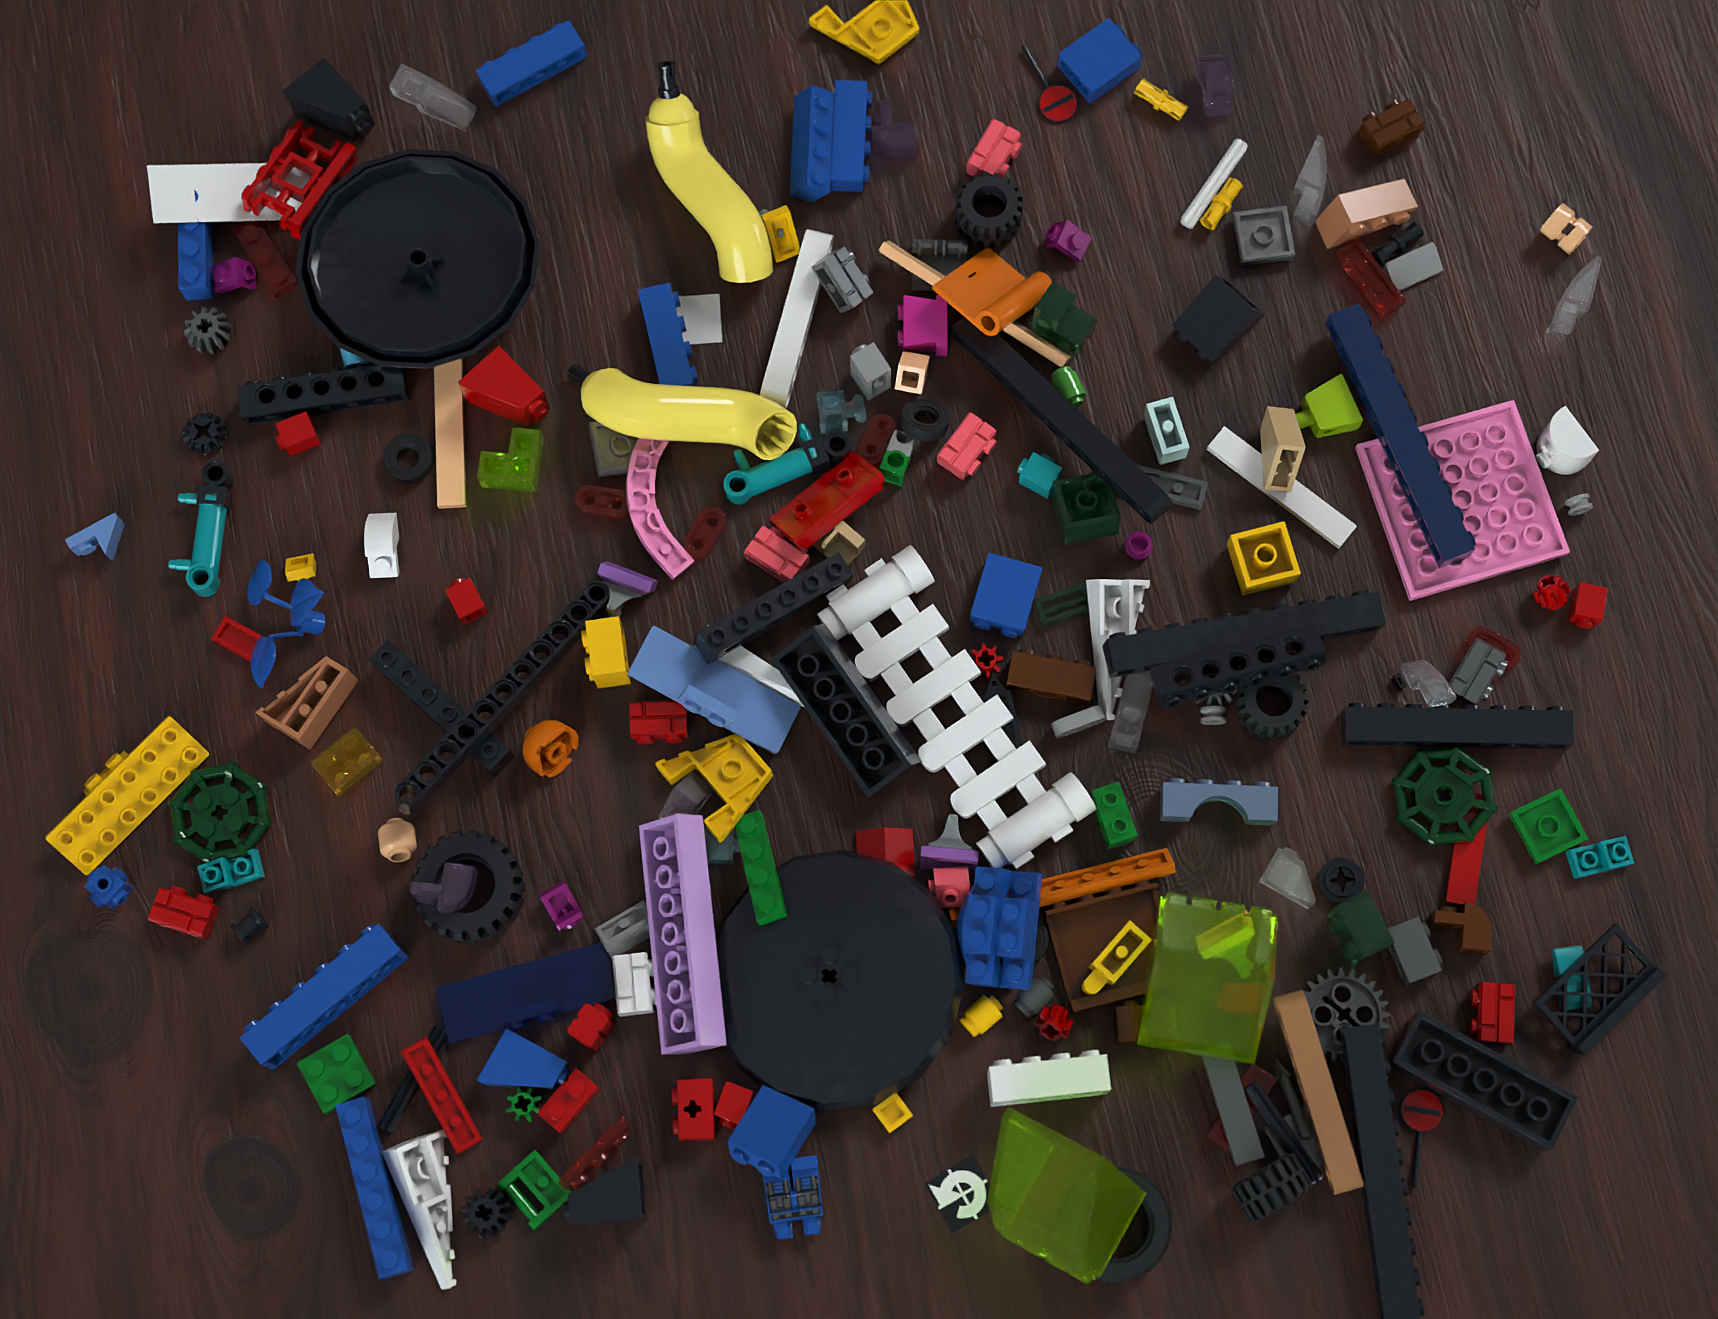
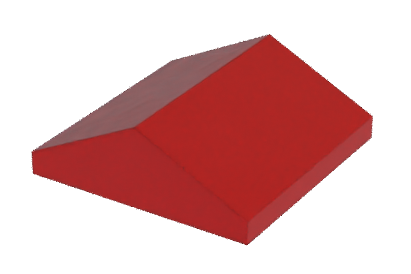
[856,828,915,879]

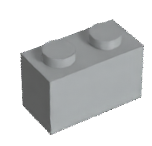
[850,342,891,401]

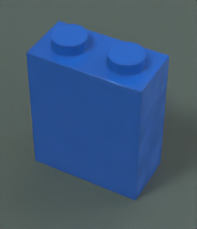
[1057,18,1142,104]
[969,553,1043,638]
[728,1085,816,1179]

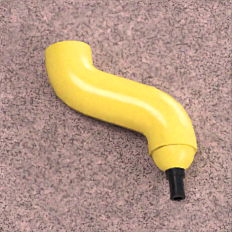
[645,61,773,283]
[567,364,797,460]

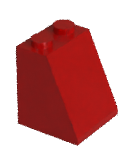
[458,346,550,427]

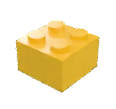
[1227,521,1301,596]
[581,616,631,689]

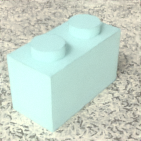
[1143,397,1190,465]

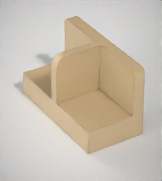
[813,521,865,566]

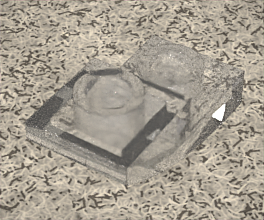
[1400,660,1457,707]

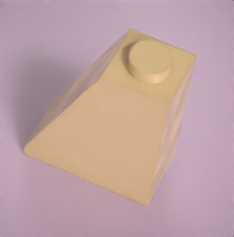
[1260,406,1306,492]

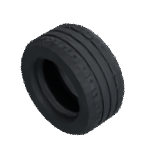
[1057,1167,1172,1283]

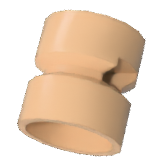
[1540,203,1593,255]

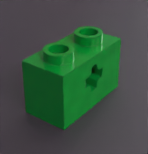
[1090,782,1138,850]

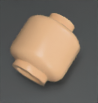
[378,818,417,862]

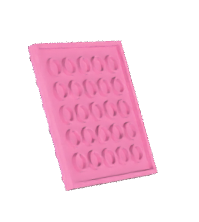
[1355,400,1570,601]

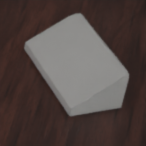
[1382,242,1443,293]
[595,900,650,958]

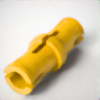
[1134,78,1188,121]
[1200,177,1243,230]

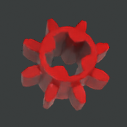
[1533,575,1571,610]
[971,643,1003,680]
[1035,1004,1074,1041]

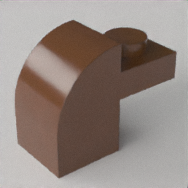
[1429,902,1493,955]

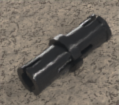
[1371,222,1424,266]

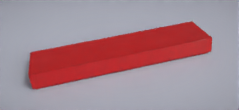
[1444,793,1487,906]
[401,1037,483,1154]

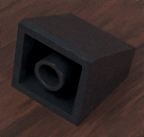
[283,58,375,141]
[1172,275,1265,363]
[563,1158,646,1227]

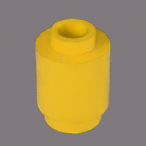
[960,995,1003,1037]

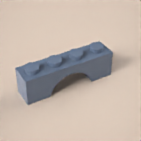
[1160,778,1278,826]

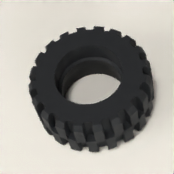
[411,830,525,944]

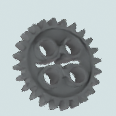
[1303,968,1390,1064]

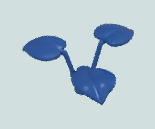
[247,559,325,689]

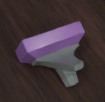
[597,561,659,617]
[919,814,979,875]

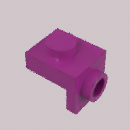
[1043,220,1092,262]
[212,257,257,295]
[539,881,584,930]

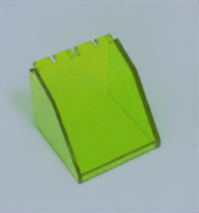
[1137,892,1278,1064]
[988,1107,1146,1284]

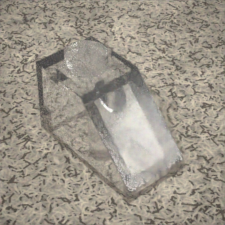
[1259,847,1316,909]

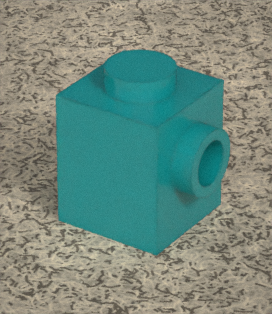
[1017,452,1062,499]

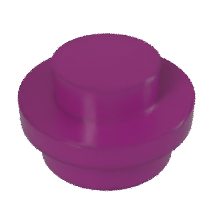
[1125,532,1153,560]

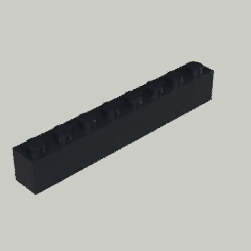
[1341,703,1575,750]

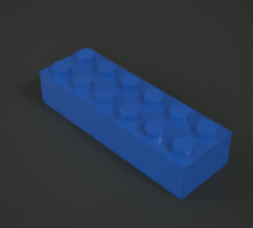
[240,923,410,1070]

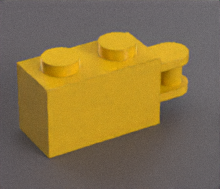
[1082,921,1152,996]

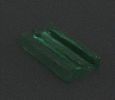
[1033,582,1089,628]

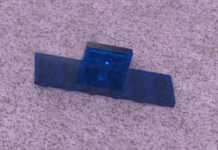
[436,943,616,1043]

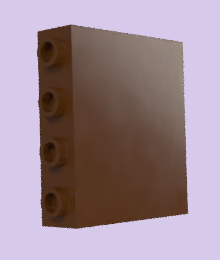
[1044,880,1186,1015]

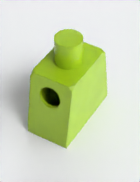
[1295,374,1363,438]

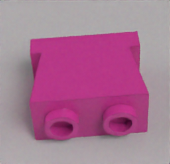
[898,295,948,356]

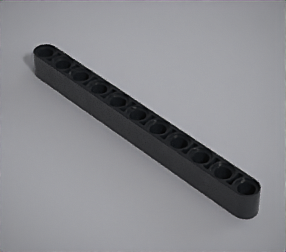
[947,314,1173,524]
[395,581,610,815]

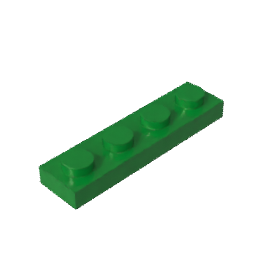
[735,810,787,926]

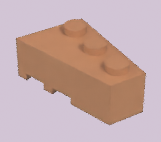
[1314,179,1418,249]
[255,656,359,750]

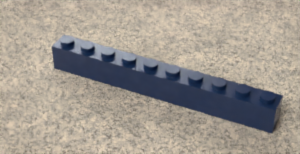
[1325,303,1476,569]

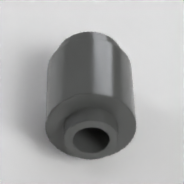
[1013,976,1055,1019]

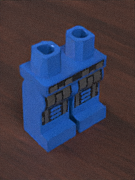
[762,1155,824,1240]

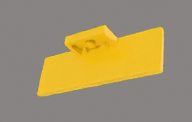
[45,716,209,875]

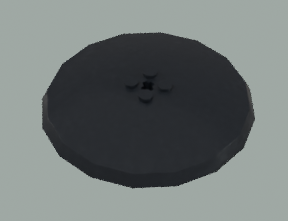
[295,149,540,369]
[716,850,964,1111]

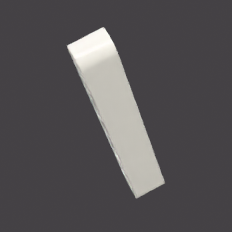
[760,229,834,408]

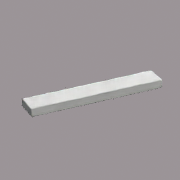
[1207,426,1357,549]

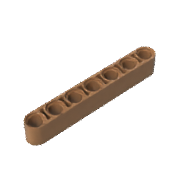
[1273,989,1363,1195]

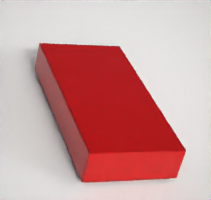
[211,616,262,662]

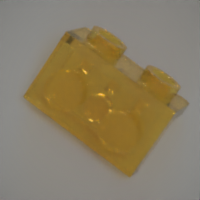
[311,727,383,796]

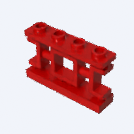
[241,120,357,240]

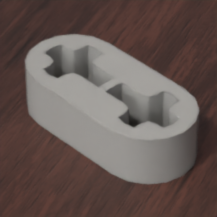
[1051,705,1106,738]

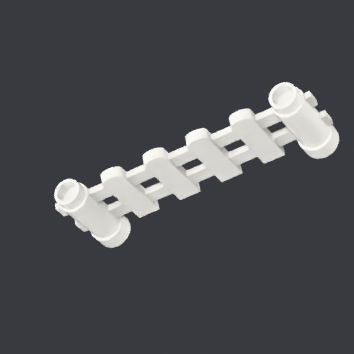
[817,545,1096,870]

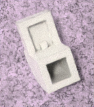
[364,513,399,578]

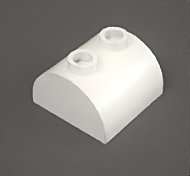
[1535,406,1599,475]

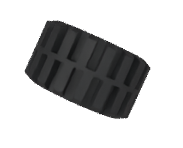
[954,172,1023,248]
[1234,674,1310,741]
[1231,1153,1313,1222]

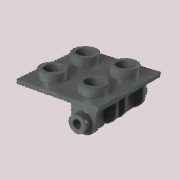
[912,239,967,291]

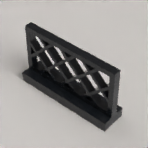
[1533,924,1667,1055]

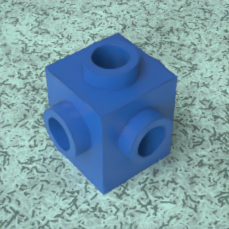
[84,865,134,910]

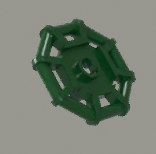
[1391,745,1498,847]
[167,761,273,864]

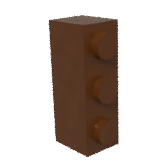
[1006,649,1096,706]

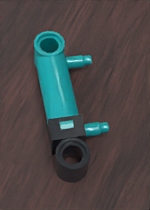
[723,423,851,505]
[168,459,234,597]

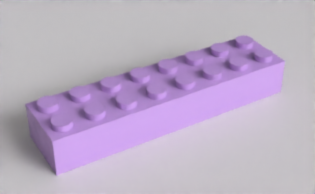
[639,814,727,1054]

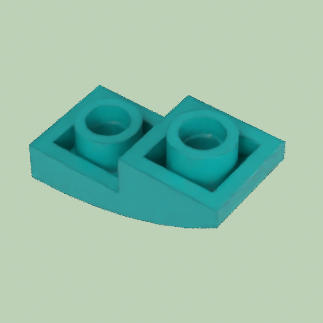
[1565,836,1634,879]
[197,849,265,894]
[1552,945,1591,1010]

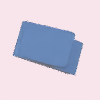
[65,513,125,560]

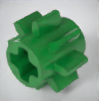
[506,1087,543,1123]

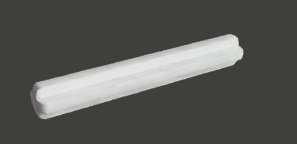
[1180,139,1247,229]

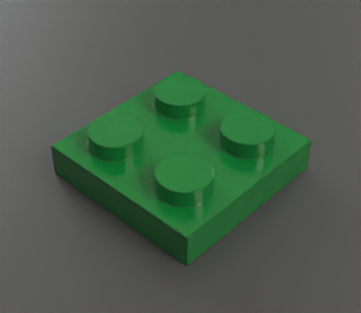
[1508,788,1588,865]
[297,1034,377,1114]

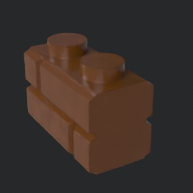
[1359,98,1425,157]

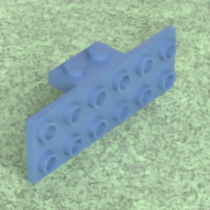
[628,626,800,755]

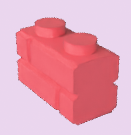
[966,119,1023,179]
[937,412,997,480]
[744,526,810,583]

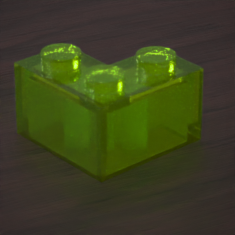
[477,427,544,493]

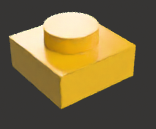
[285,553,316,582]
[872,1093,913,1134]

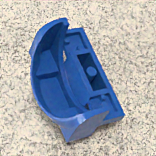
[957,867,1042,990]

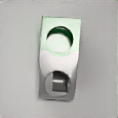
[879,429,916,487]

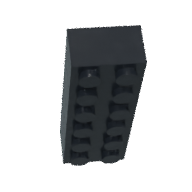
[771,624,922,798]
[1389,1010,1578,1152]

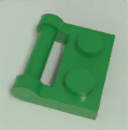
[496,1150,572,1230]

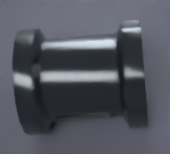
[230,907,269,945]

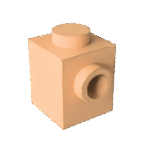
[895,351,930,394]

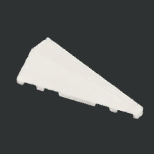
[1086,579,1150,720]
[694,625,804,707]
[382,1129,456,1289]

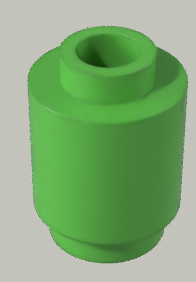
[1051,366,1087,408]

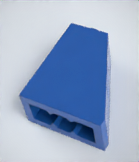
[477,1029,571,1090]

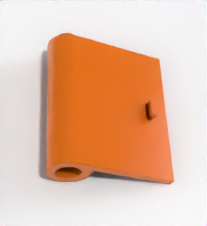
[932,248,1053,336]

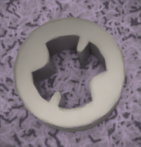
[1565,493,1593,516]
[1200,706,1226,725]

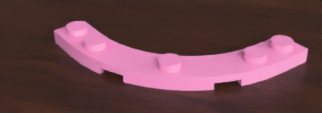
[626,438,695,580]

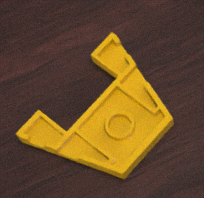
[808,0,920,64]
[655,734,773,843]

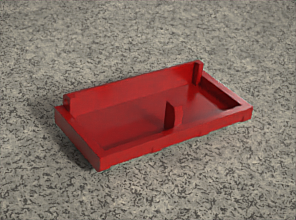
[768,451,885,550]

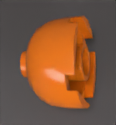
[522,720,579,778]

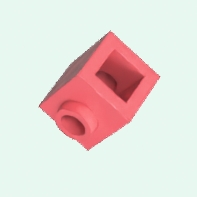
[928,866,970,908]

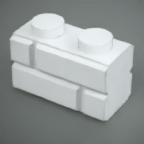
[612,952,657,1017]

